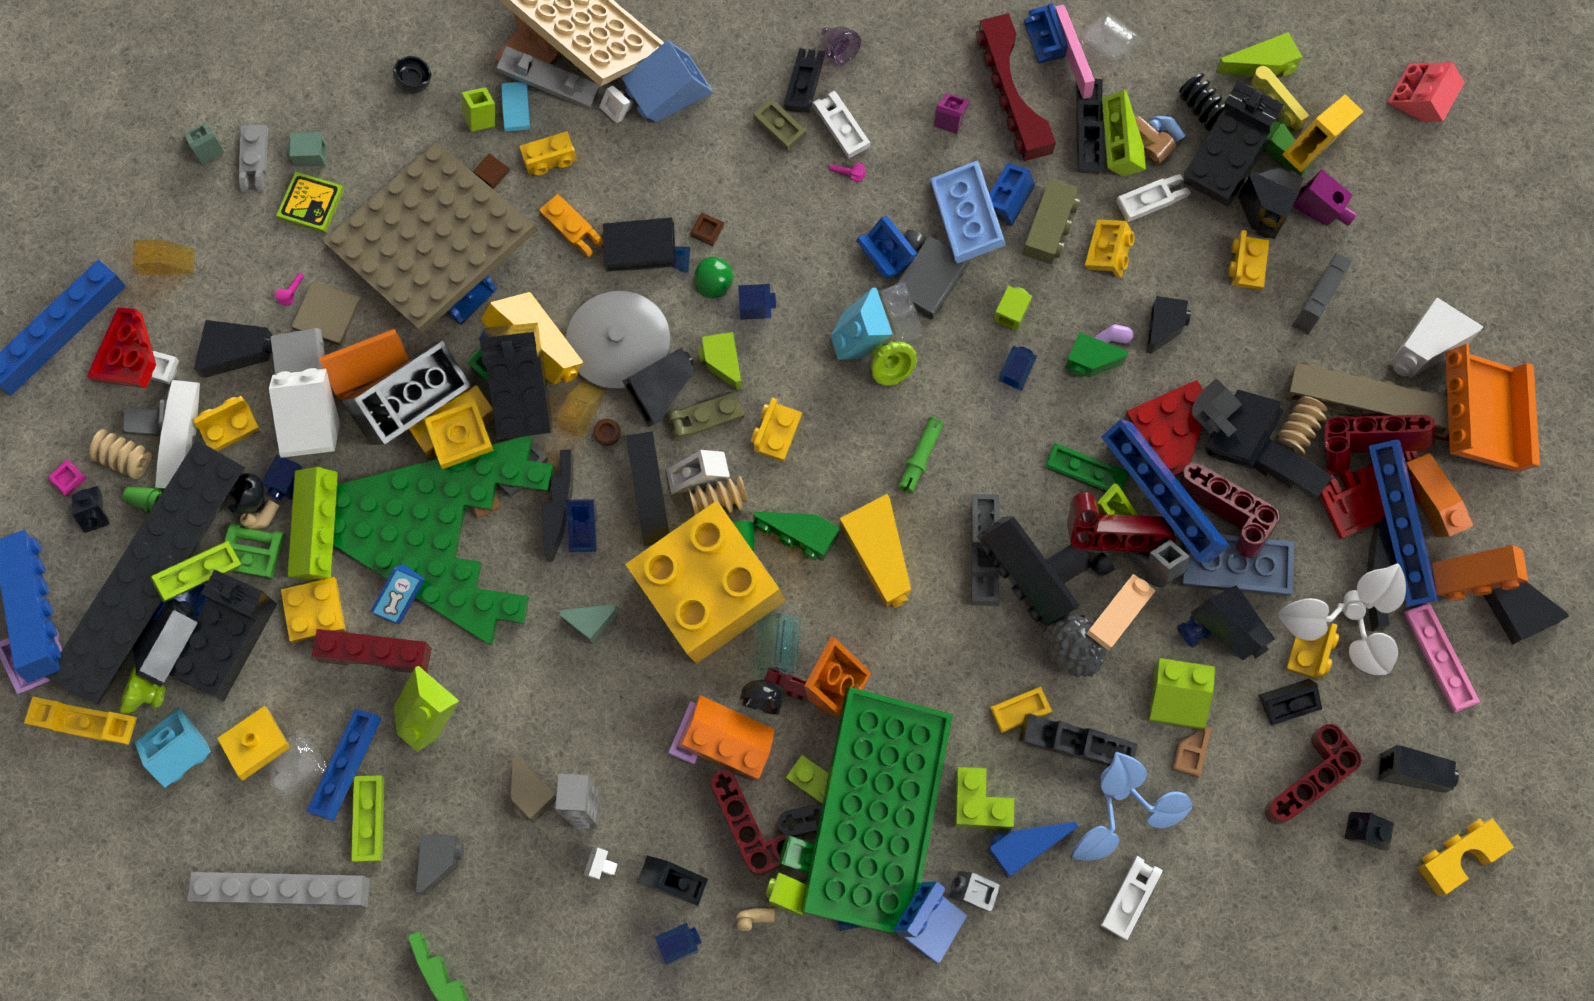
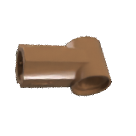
[1135,116,1177,166]

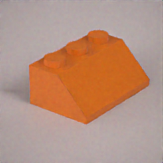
[319,329,409,403]
[677,695,775,781]

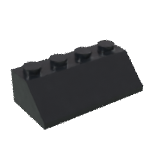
[977,516,1080,625]

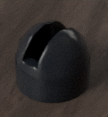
[1091,552,1115,576]

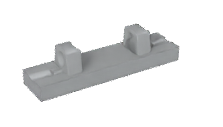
[496,46,600,109]

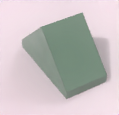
[184,122,225,165]
[560,604,617,644]

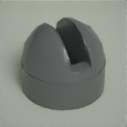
[904,230,926,251]

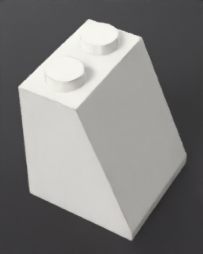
[1389,298,1483,378]
[269,368,340,458]

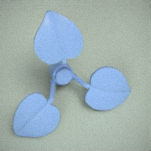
[1071,752,1193,861]

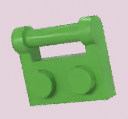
[225,523,286,580]

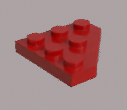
[86,307,156,389]
[1126,380,1203,477]

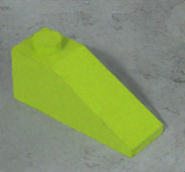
[1216,32,1302,76]
[1102,90,1146,176]

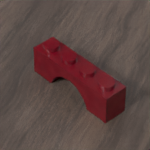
[312,629,432,673]

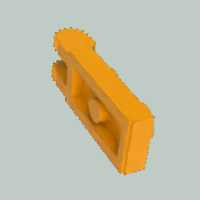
[539,194,603,258]

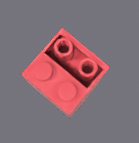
[1387,62,1465,122]

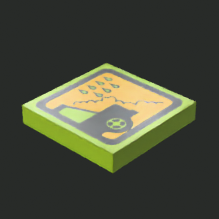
[276,172,344,233]

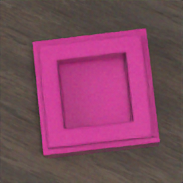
[47,459,87,497]

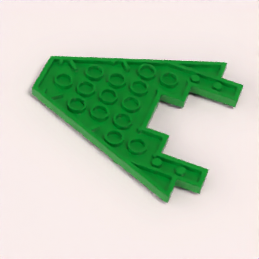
[333,436,554,645]

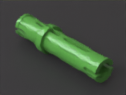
[898,417,945,494]

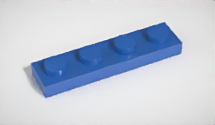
[306,709,382,822]

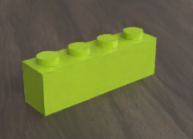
[288,467,338,581]

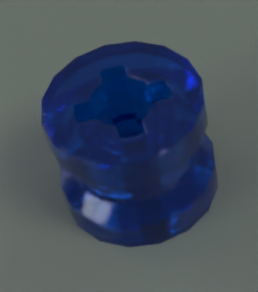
[1177,615,1212,648]

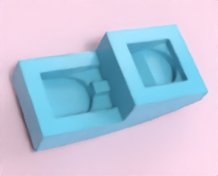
[502,82,530,132]

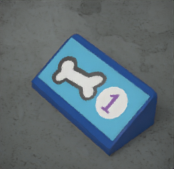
[371,564,425,624]

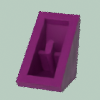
[934,93,970,134]

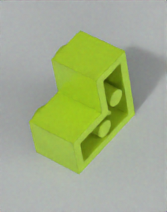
[954,767,1014,831]

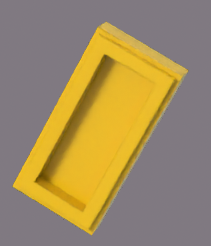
[990,686,1052,734]

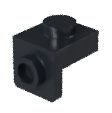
[72,486,110,533]
[1345,812,1394,850]

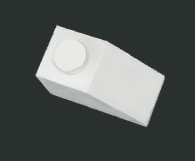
[666,450,730,495]

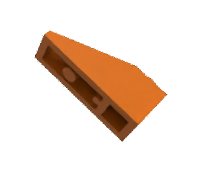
[1406,453,1473,537]

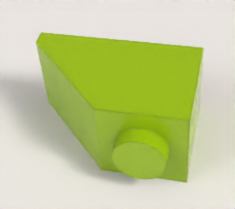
[698,332,742,390]

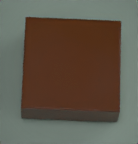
[473,153,510,189]
[690,212,724,246]

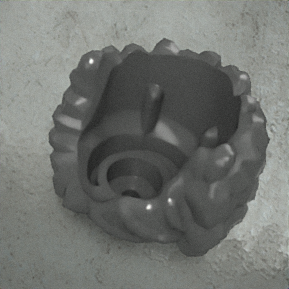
[1042,613,1107,677]

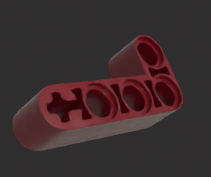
[1325,415,1435,472]
[1179,463,1279,558]
[1067,492,1176,552]
[1265,724,1362,824]
[711,770,787,876]

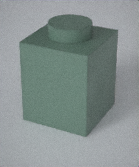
[286,132,327,167]

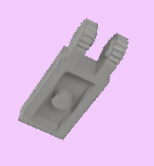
[239,125,268,192]

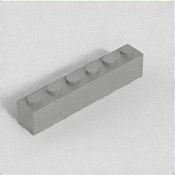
[188,872,370,908]

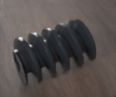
[1179,73,1225,131]

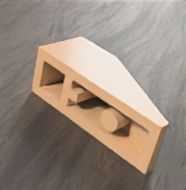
[1086,574,1156,651]

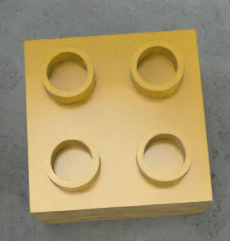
[625,500,786,664]

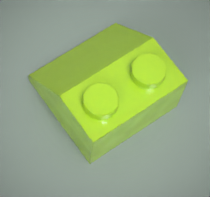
[1149,658,1215,730]
[393,666,459,752]

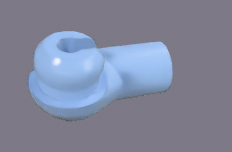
[1148,116,1185,142]

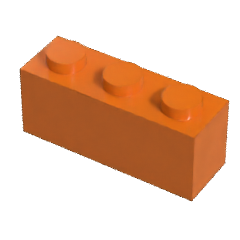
[1432,545,1528,601]

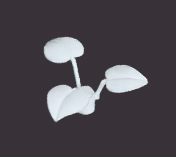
[1278,564,1406,675]

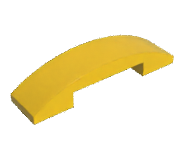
[24,697,137,745]

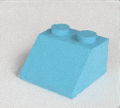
[830,288,893,360]
[134,707,211,788]

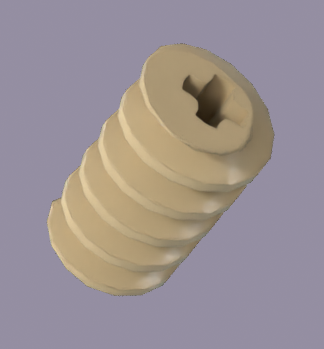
[1276,396,1327,457]
[89,429,152,479]
[689,476,747,515]

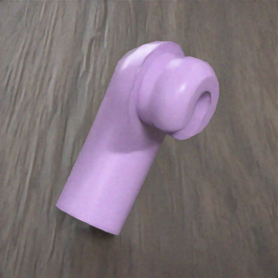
[1093,324,1133,344]

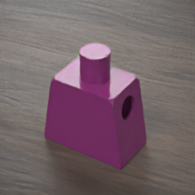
[1293,169,1357,226]

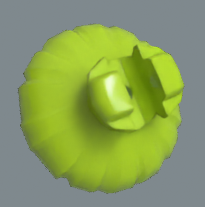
[871,340,917,386]
[119,665,166,714]

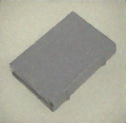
[271,328,325,375]

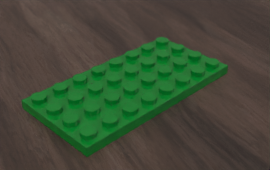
[801,687,953,936]

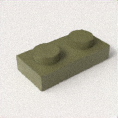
[753,98,806,151]

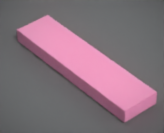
[1055,5,1095,99]
[1403,602,1480,713]

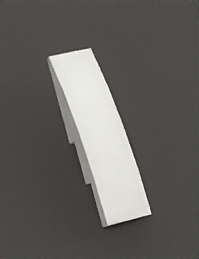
[155,380,200,488]

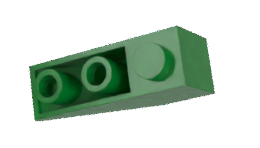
[753,512,840,561]

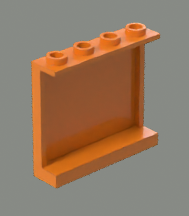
[1445,344,1540,472]

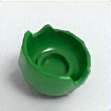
[694,257,734,299]

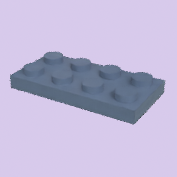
[1181,534,1294,597]

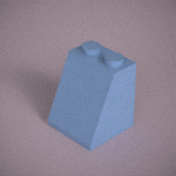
[622,40,713,122]

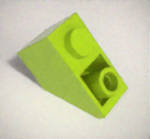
[766,873,806,917]

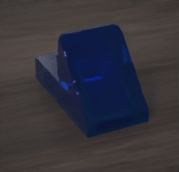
[566,499,598,552]

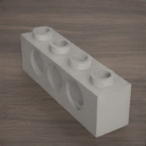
[555,774,600,830]

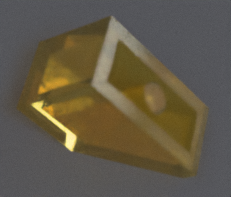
[133,239,195,276]
[556,381,606,438]

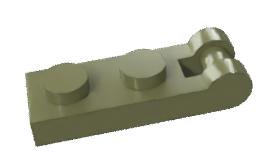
[666,392,745,441]

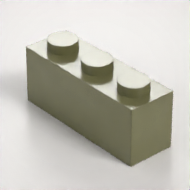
[1022,178,1080,264]

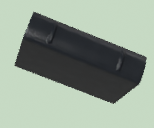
[603,217,676,272]
[1205,389,1284,469]

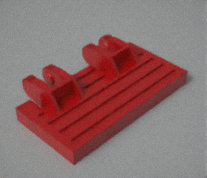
[1319,451,1420,539]

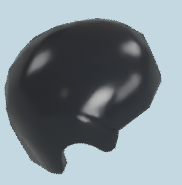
[393,56,432,94]
[228,473,264,514]
[740,680,782,715]

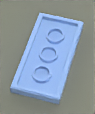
[930,160,1006,264]

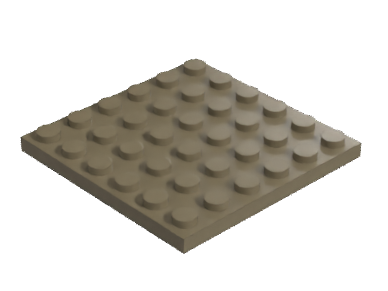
[323,142,537,334]

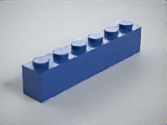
[0,259,126,396]
[1101,419,1229,563]
[1369,439,1439,607]
[0,529,61,683]

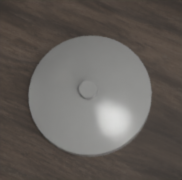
[566,291,671,391]

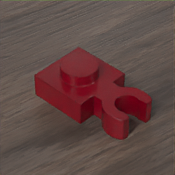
[764,668,807,700]

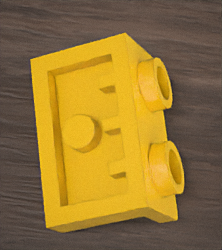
[519,131,577,175]
[1085,220,1135,278]
[1228,230,1269,290]
[193,396,260,451]
[751,397,802,462]
[1285,623,1339,680]

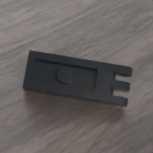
[784,48,825,113]

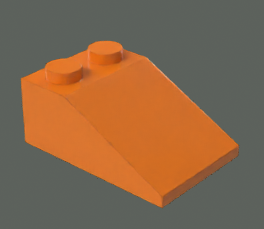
[804,636,872,719]

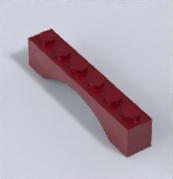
[976,13,1056,161]

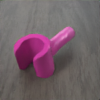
[829,163,867,182]
[275,273,304,305]

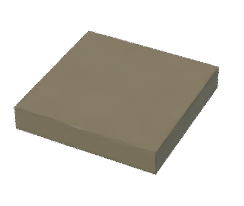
[292,281,362,346]

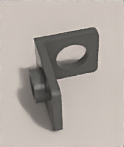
[123,400,164,436]

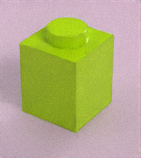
[462,87,495,132]
[993,285,1032,331]

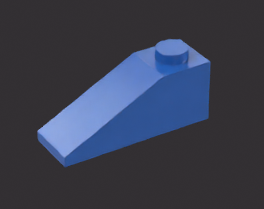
[987,822,1079,879]

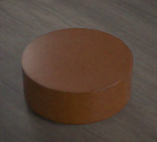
[594,419,621,446]

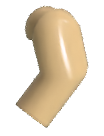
[240,499,280,530]
[735,908,775,931]

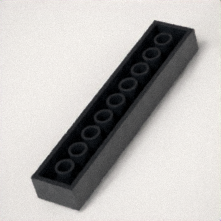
[45,439,245,705]

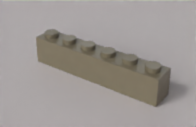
[1286,362,1449,438]

